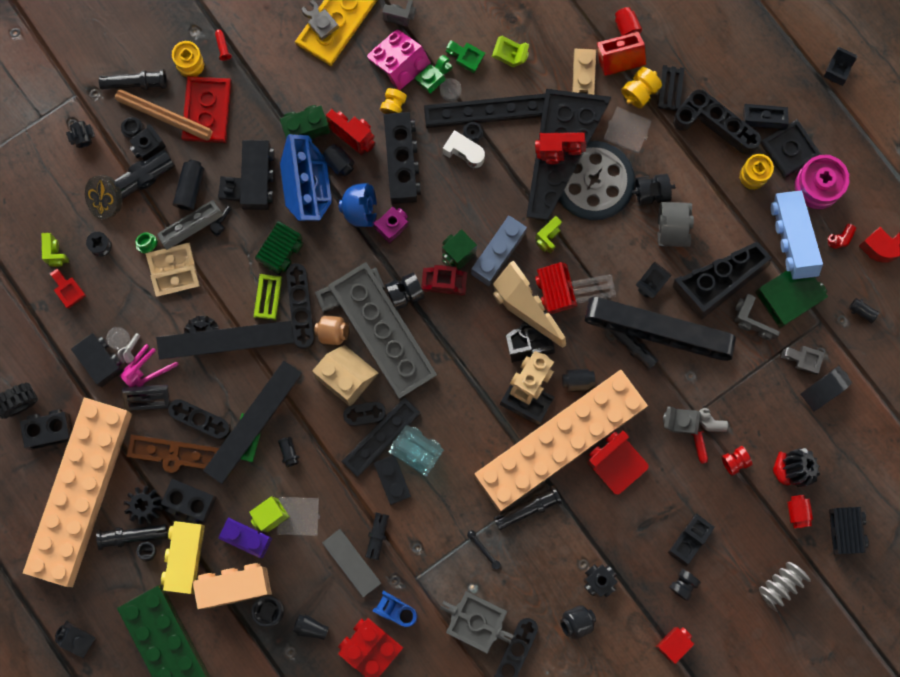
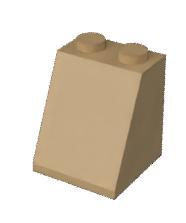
[312,345,379,406]

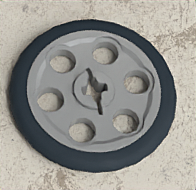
[559,141,635,220]

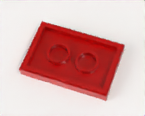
[182,76,231,143]

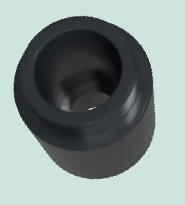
[323,144,355,177]
[562,369,595,392]

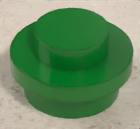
[135,232,158,254]

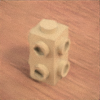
[510,351,554,405]

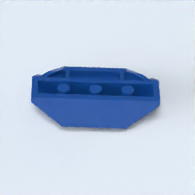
[280,134,332,221]

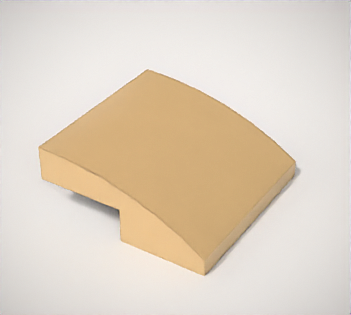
[146,242,200,297]

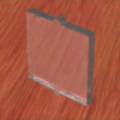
[604,107,652,153]
[277,497,321,536]

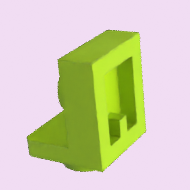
[535,216,562,254]
[41,233,69,267]

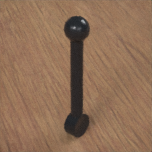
[467,530,501,570]

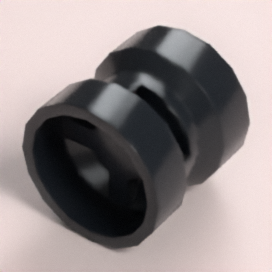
[669,569,701,601]

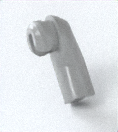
[699,408,728,432]

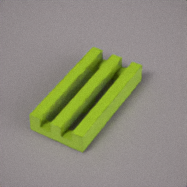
[254,274,282,321]

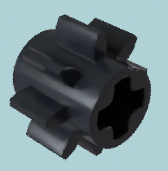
[66,121,96,148]

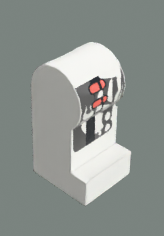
[443,130,485,168]

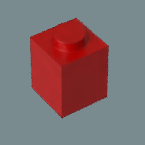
[656,627,694,664]

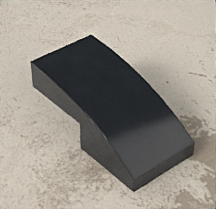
[668,513,715,566]

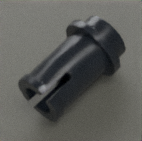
[849,298,879,324]
[278,437,300,467]

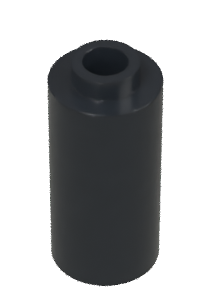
[172,159,205,211]

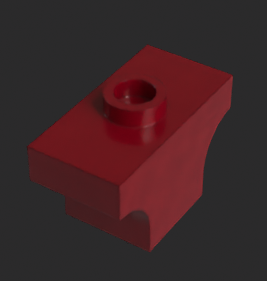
[421,265,467,295]

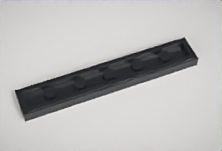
[424,93,546,128]
[156,321,294,360]
[203,361,303,484]

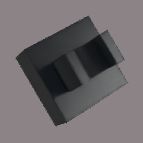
[218,176,241,202]

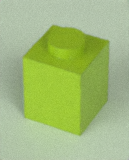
[249,496,290,533]

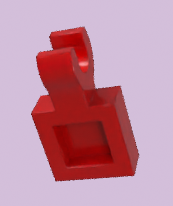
[50,269,86,309]

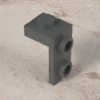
[733,294,780,340]

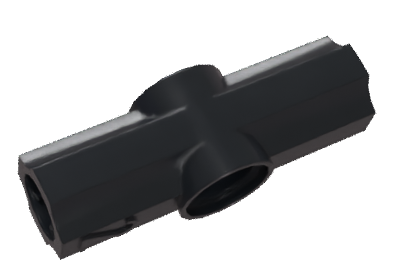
[108,149,175,201]

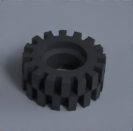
[0,383,38,419]

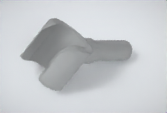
[117,333,140,364]

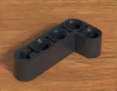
[673,89,761,155]

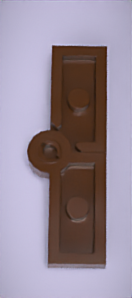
[127,435,219,473]

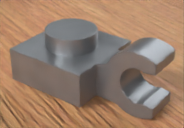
[781,346,824,375]

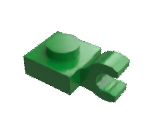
[445,40,485,73]
[414,55,453,94]

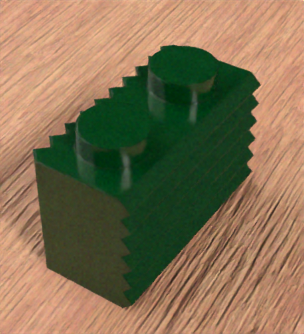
[255,221,303,275]

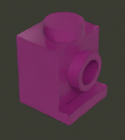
[374,206,408,244]

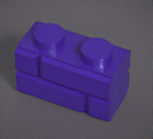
[218,518,272,559]

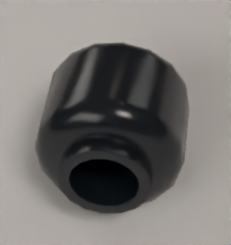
[560,605,596,639]

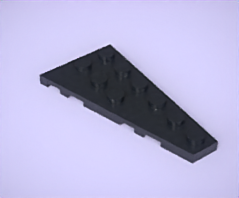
[526,89,612,221]

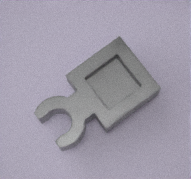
[302,0,339,40]

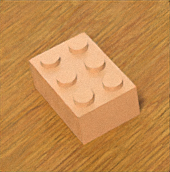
[193,563,272,609]

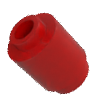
[615,7,642,36]
[787,495,813,529]

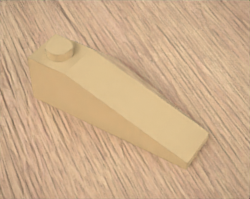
[493,261,566,348]

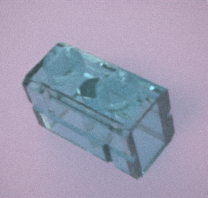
[389,425,444,477]

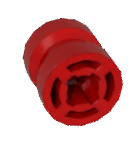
[721,446,753,476]

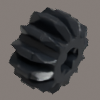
[783,448,820,487]
[124,486,163,525]

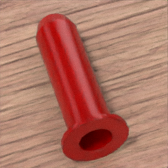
[215,29,232,61]
[691,431,708,464]

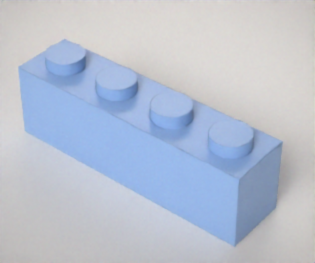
[771,190,823,279]

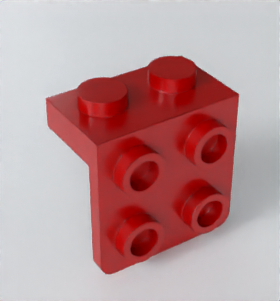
[587,430,649,495]

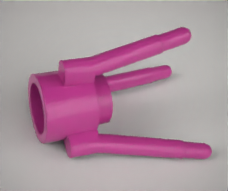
[120,344,178,387]

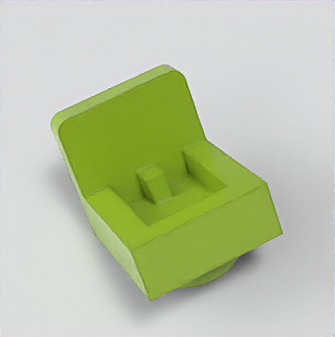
[492,36,529,67]

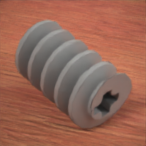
[759,562,811,612]

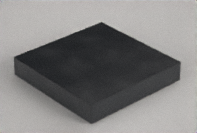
[760,119,822,178]

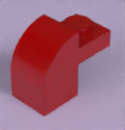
[859,227,900,263]

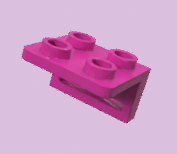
[367,30,431,91]

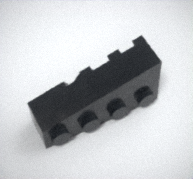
[673,242,772,320]

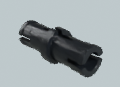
[365,512,390,560]

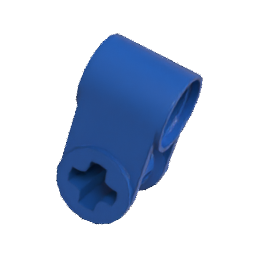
[372,591,418,627]

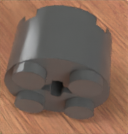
[657,202,694,247]

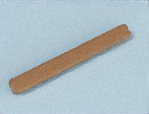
[115,89,213,141]

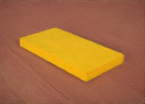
[295,0,378,66]

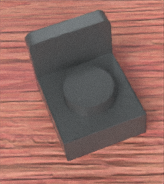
[383,0,416,27]
[663,406,701,435]

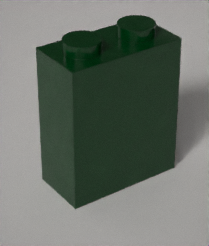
[755,271,828,329]

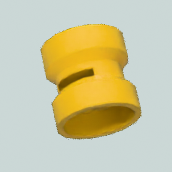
[380,88,407,114]

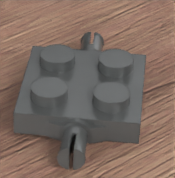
[440,591,514,654]

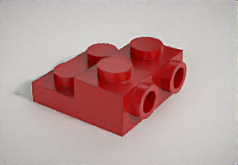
[326,109,376,156]
[535,133,586,164]
[338,618,404,677]

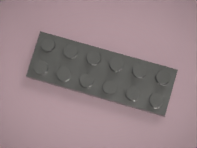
[328,262,437,399]

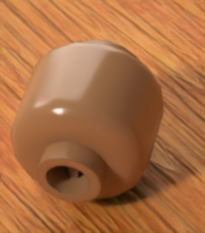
[314,316,349,345]

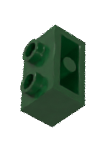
[280,105,330,139]
[442,229,477,270]

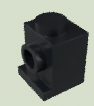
[129,124,166,161]

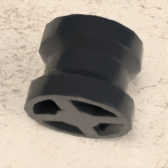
[86,232,112,257]

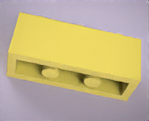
[161,521,205,594]

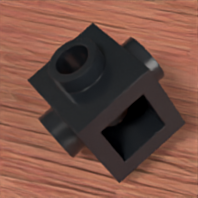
[583,564,618,598]

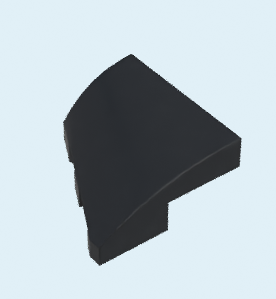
[506,310,555,363]

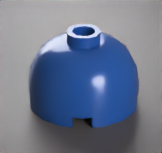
[339,183,377,227]

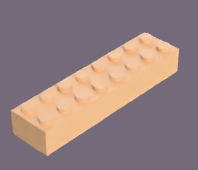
[474,370,648,513]
[23,397,132,587]

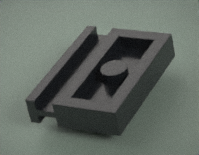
[500,384,554,426]

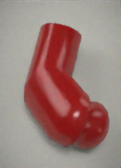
[827,224,857,249]
[773,452,791,486]

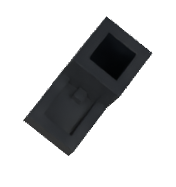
[801,365,852,412]

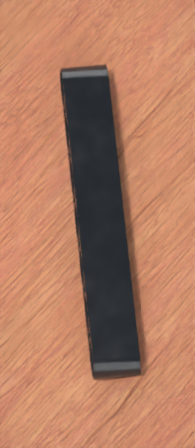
[584,297,736,361]

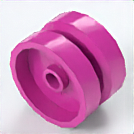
[795,155,849,209]

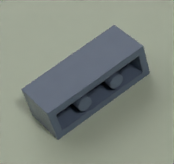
[471,215,527,286]

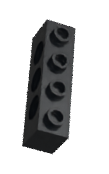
[384,112,421,204]

